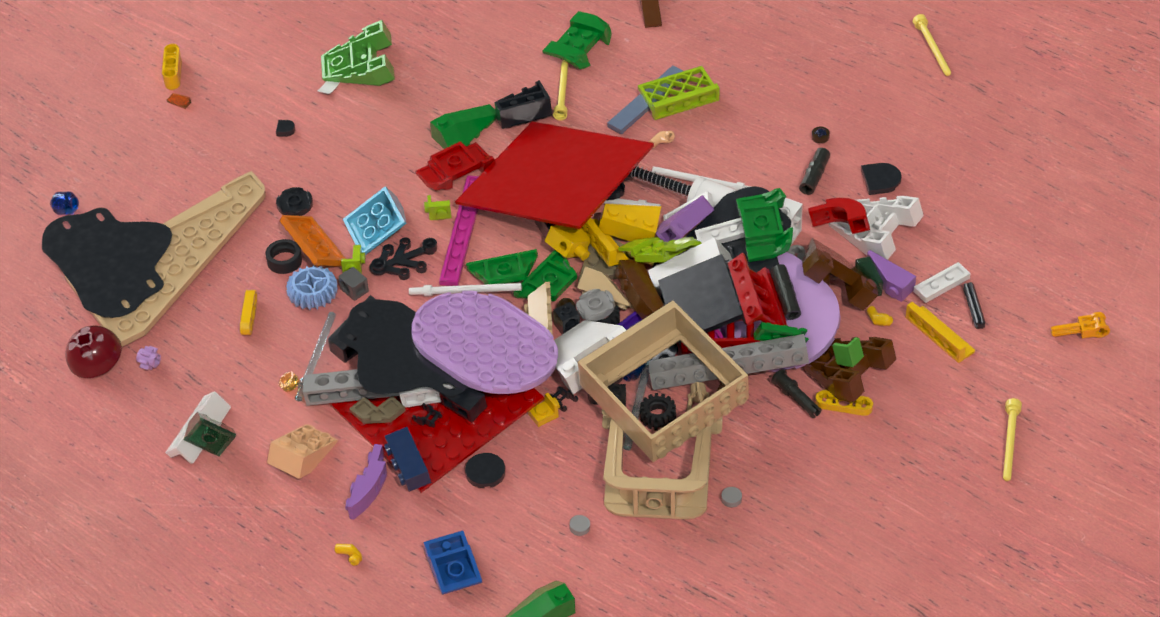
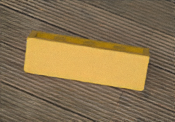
[582,218,629,267]
[905,301,975,363]

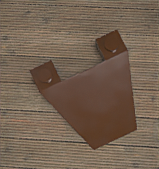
[802,238,878,311]
[802,337,897,402]

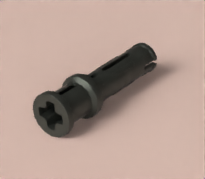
[771,369,822,418]

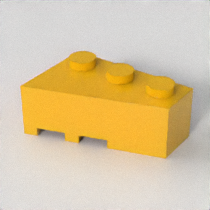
[598,204,661,241]

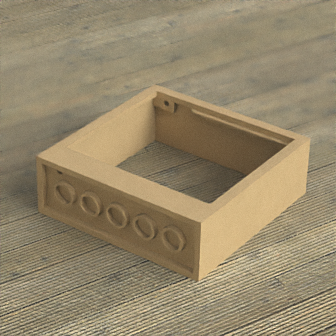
[578,301,749,462]

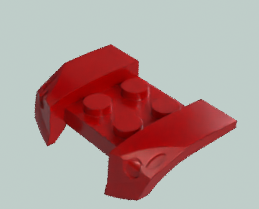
[415,141,495,190]

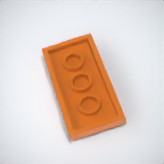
[280,215,346,267]

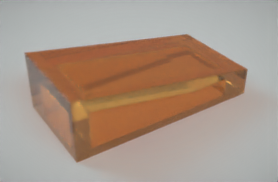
[167,93,192,109]

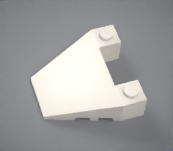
[828,196,924,260]
[554,320,626,394]

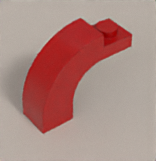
[808,198,870,234]

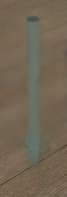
[295,312,336,401]
[623,358,653,450]

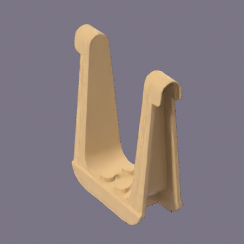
[602,409,723,519]

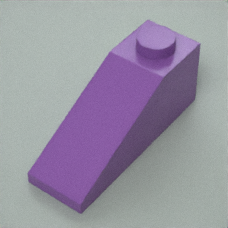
[866,250,916,302]

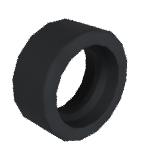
[265,239,302,274]

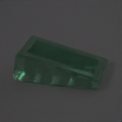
[855,256,883,296]

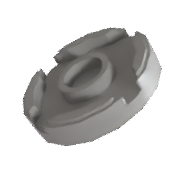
[576,289,615,321]

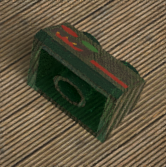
[183,412,236,456]

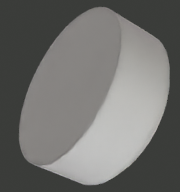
[721,487,742,507]
[569,515,590,536]

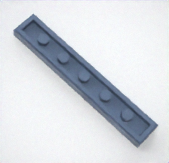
[607,65,684,134]

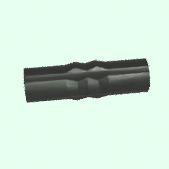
[799,148,830,195]
[771,264,801,320]

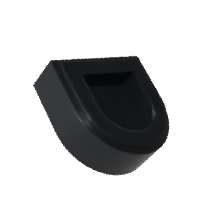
[276,120,295,137]

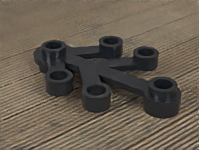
[370,237,437,280]

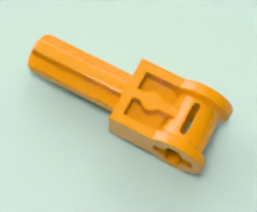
[1051,312,1110,339]

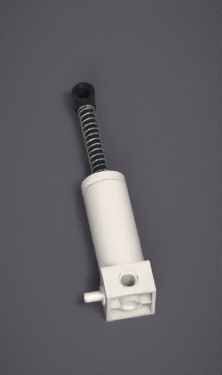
[624,165,803,245]

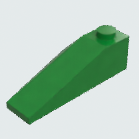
[430,104,497,149]
[505,581,576,617]

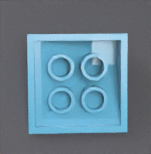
[343,186,407,255]

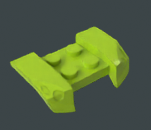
[618,237,702,262]

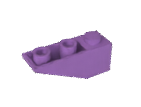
[656,195,714,242]

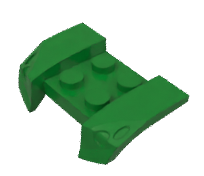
[542,11,612,69]
[736,188,793,262]

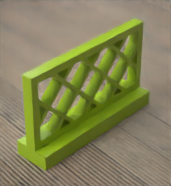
[638,66,720,120]

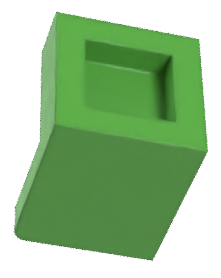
[832,337,864,367]

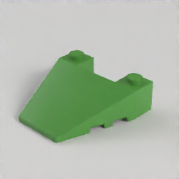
[321,20,395,86]

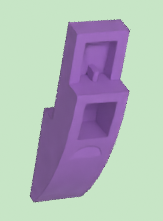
[345,444,387,520]

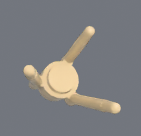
[686,382,710,412]

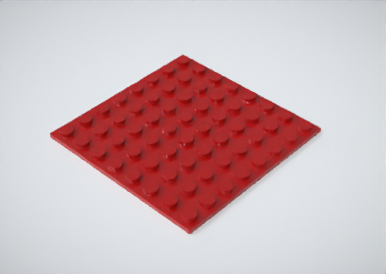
[455,121,654,229]
[328,388,545,493]

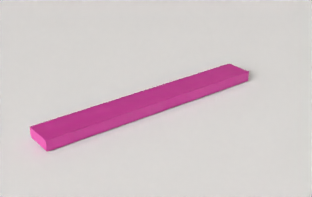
[439,175,479,286]

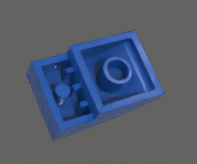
[423,530,482,595]

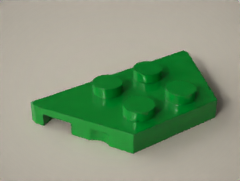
[466,249,538,285]
[513,250,577,301]

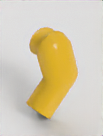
[867,306,893,326]
[335,543,362,566]

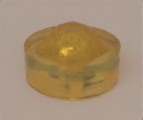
[279,372,299,392]

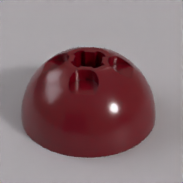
[65,325,122,378]

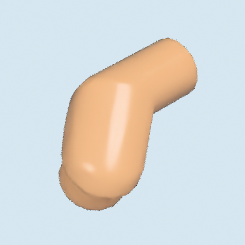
[648,131,675,148]

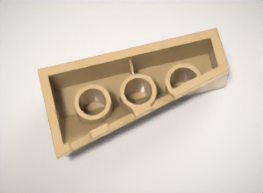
[524,282,553,335]

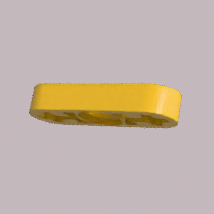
[240,290,257,335]
[815,390,873,416]

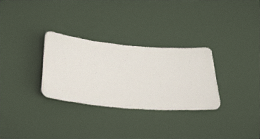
[317,81,340,94]

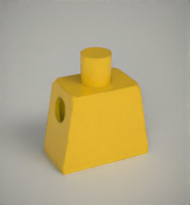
[545,225,591,261]

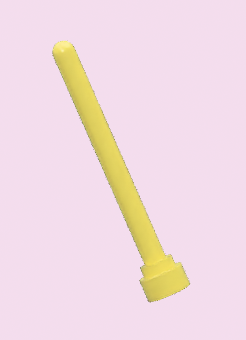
[913,14,951,76]
[553,60,568,120]
[1003,398,1022,481]

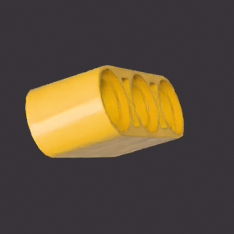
[162,44,182,90]

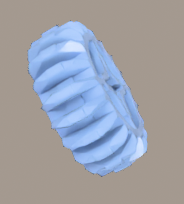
[286,265,338,310]

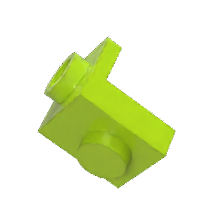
[424,195,451,220]
[341,245,366,274]

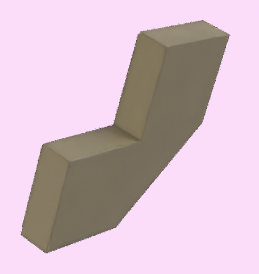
[349,396,406,423]

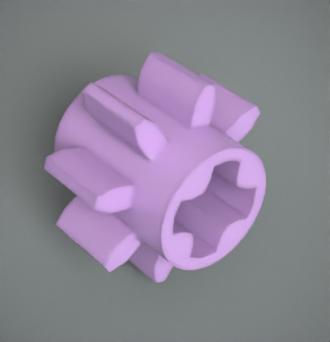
[136,346,161,370]

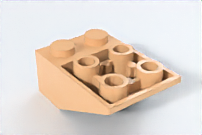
[267,424,338,479]

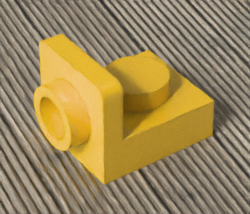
[528,393,560,427]

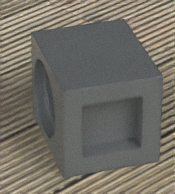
[338,267,369,301]

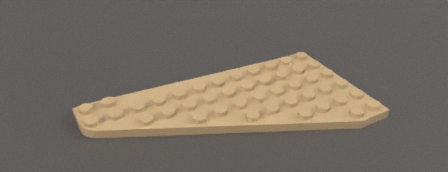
[65,171,266,347]

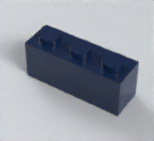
[384,427,431,492]

